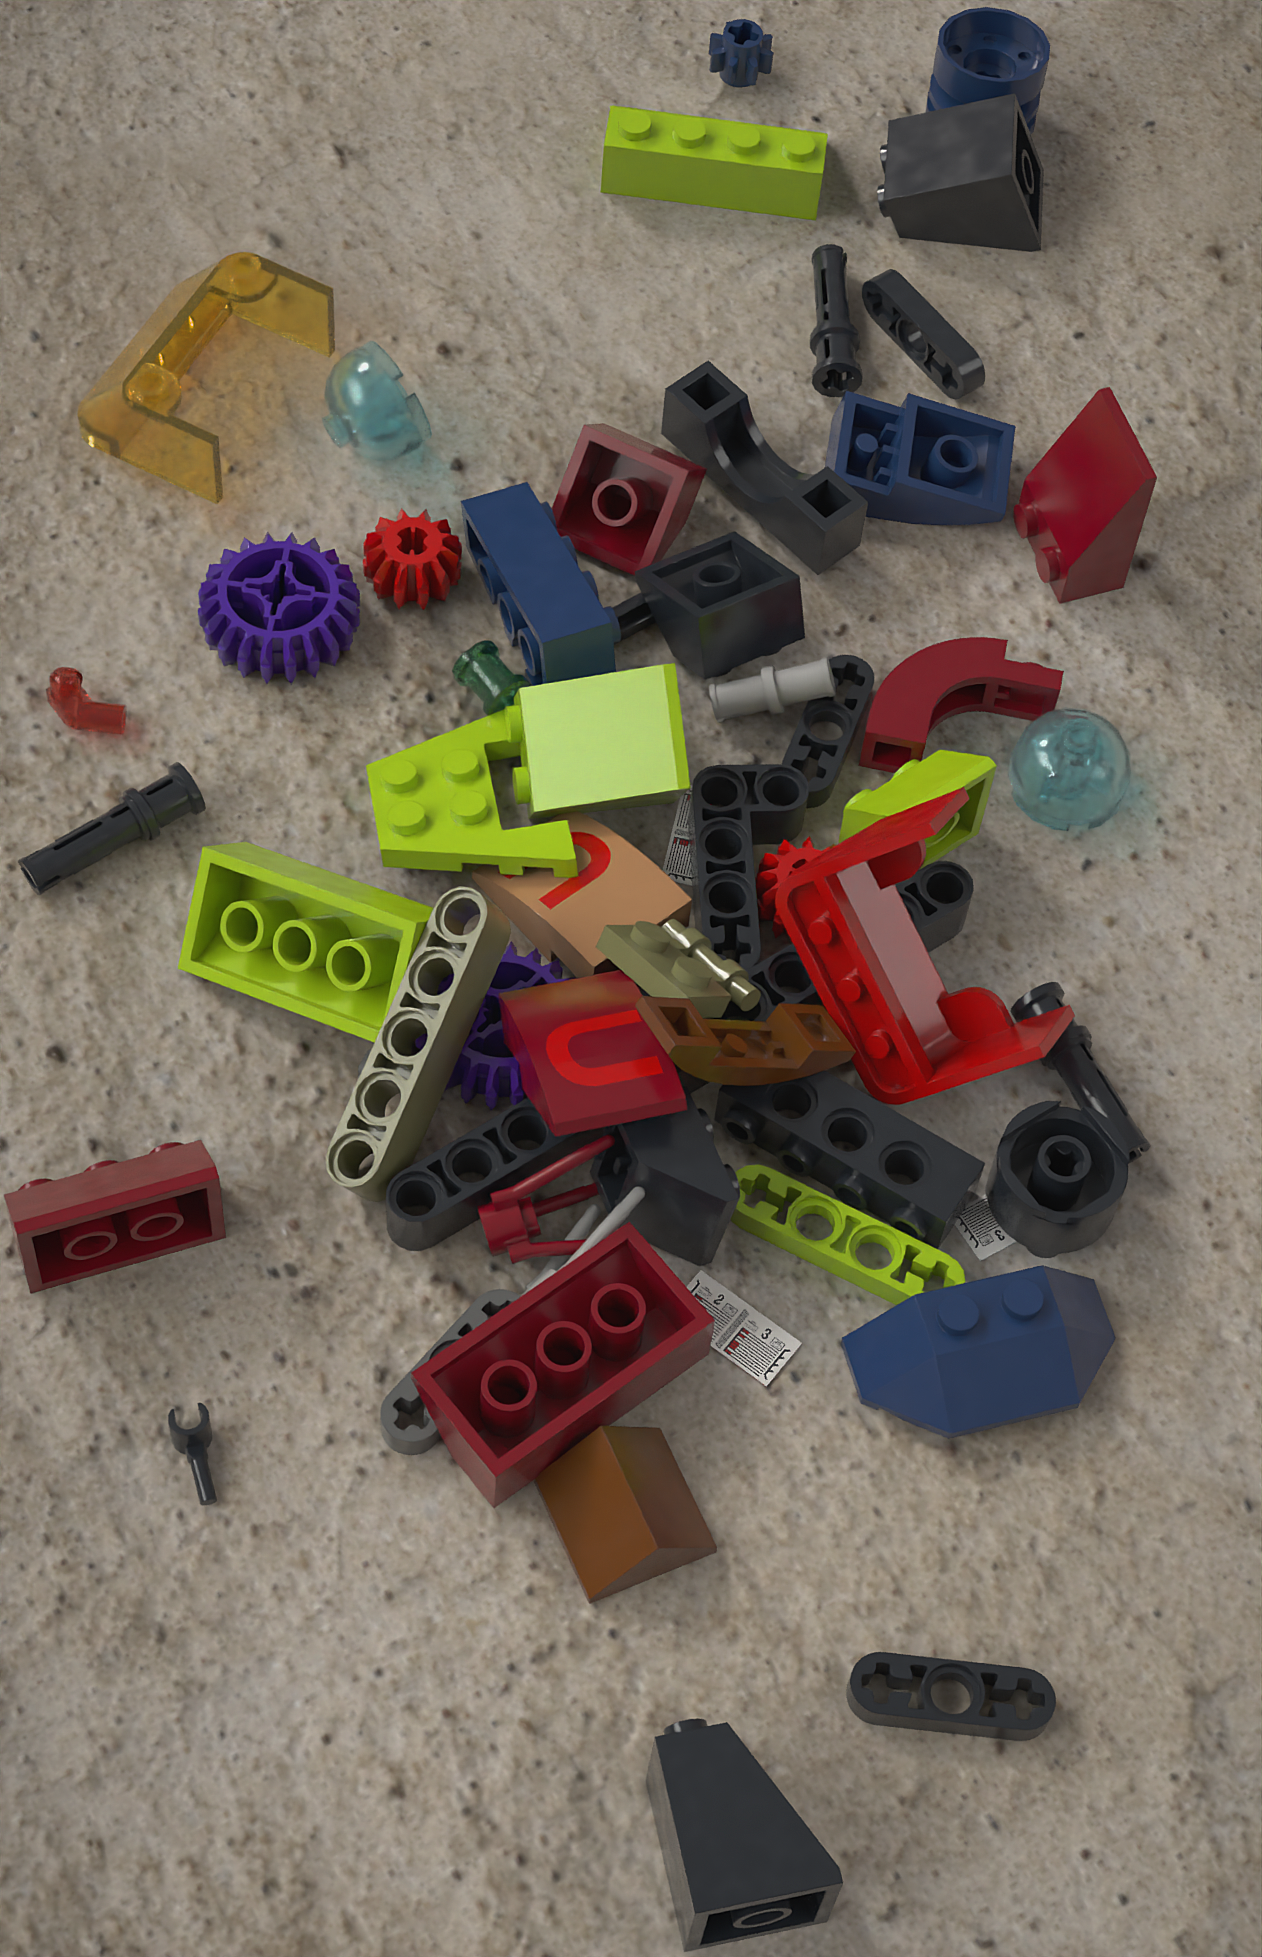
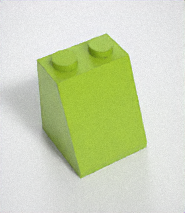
[505,663,691,819]

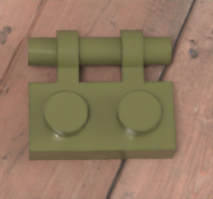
[596,919,761,1018]

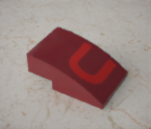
[498,970,687,1137]

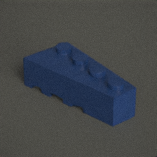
[461,482,621,686]

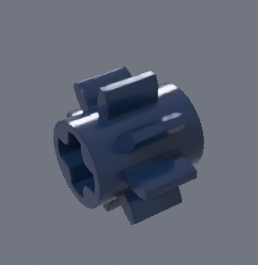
[708,19,774,88]

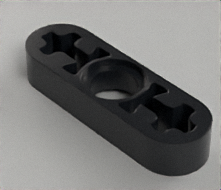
[862,269,985,400]
[782,655,874,809]
[846,1652,1056,1741]

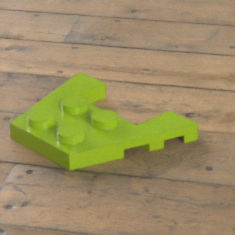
[366,705,578,878]

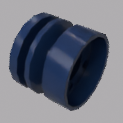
[925,7,1050,135]

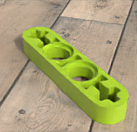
[730,1164,966,1305]

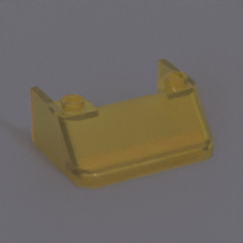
[77,252,335,504]

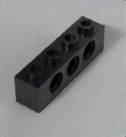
[714,1071,985,1249]

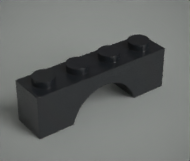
[661,360,868,575]

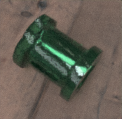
[452,640,531,716]

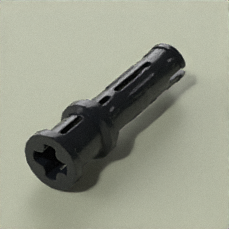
[809,244,863,397]
[18,762,206,895]
[1010,982,1151,1163]

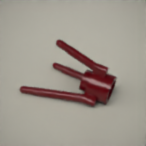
[477,1134,615,1264]

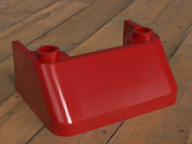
[775,787,1075,1105]

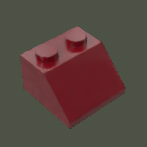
[551,423,707,576]

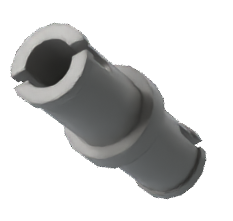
[709,657,836,723]

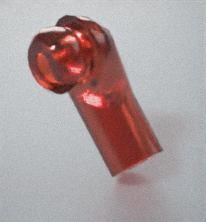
[46,667,127,735]

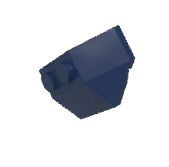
[841,1265,1116,1439]

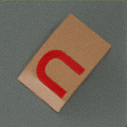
[472,811,692,978]

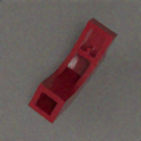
[858,637,1064,773]

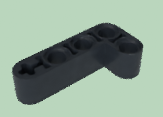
[688,764,810,970]

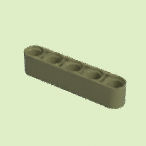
[325,886,511,1202]

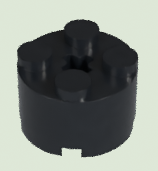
[985,1101,1130,1258]

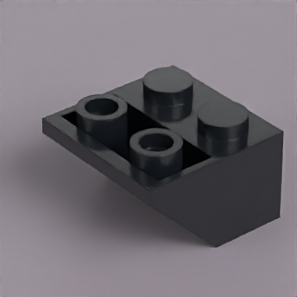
[590,1086,740,1266]

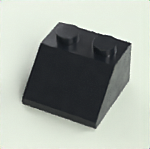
[635,531,805,680]

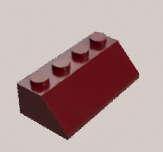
[411,1221,715,1508]

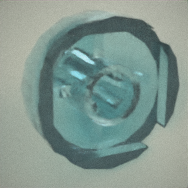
[322,341,432,461]
[1007,707,1131,831]

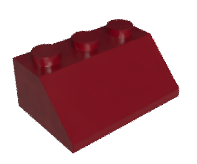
[4,1140,226,1294]

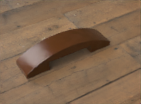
[635,996,856,1086]

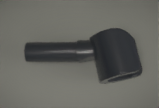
[168,1402,217,1506]

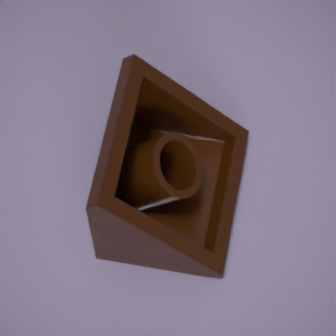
[534,1426,717,1604]

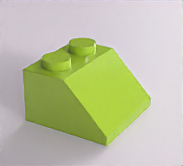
[838,749,997,870]

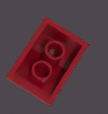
[1013,387,1157,604]

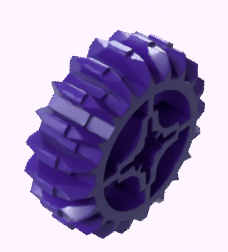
[198,531,360,685]
[415,941,575,1110]

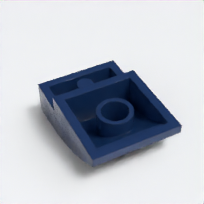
[824,391,1016,526]

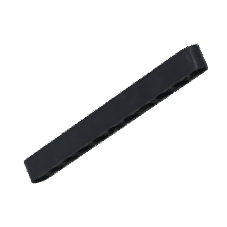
[386,861,974,1251]

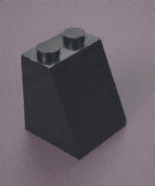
[877,93,1044,252]
[646,1718,843,1952]

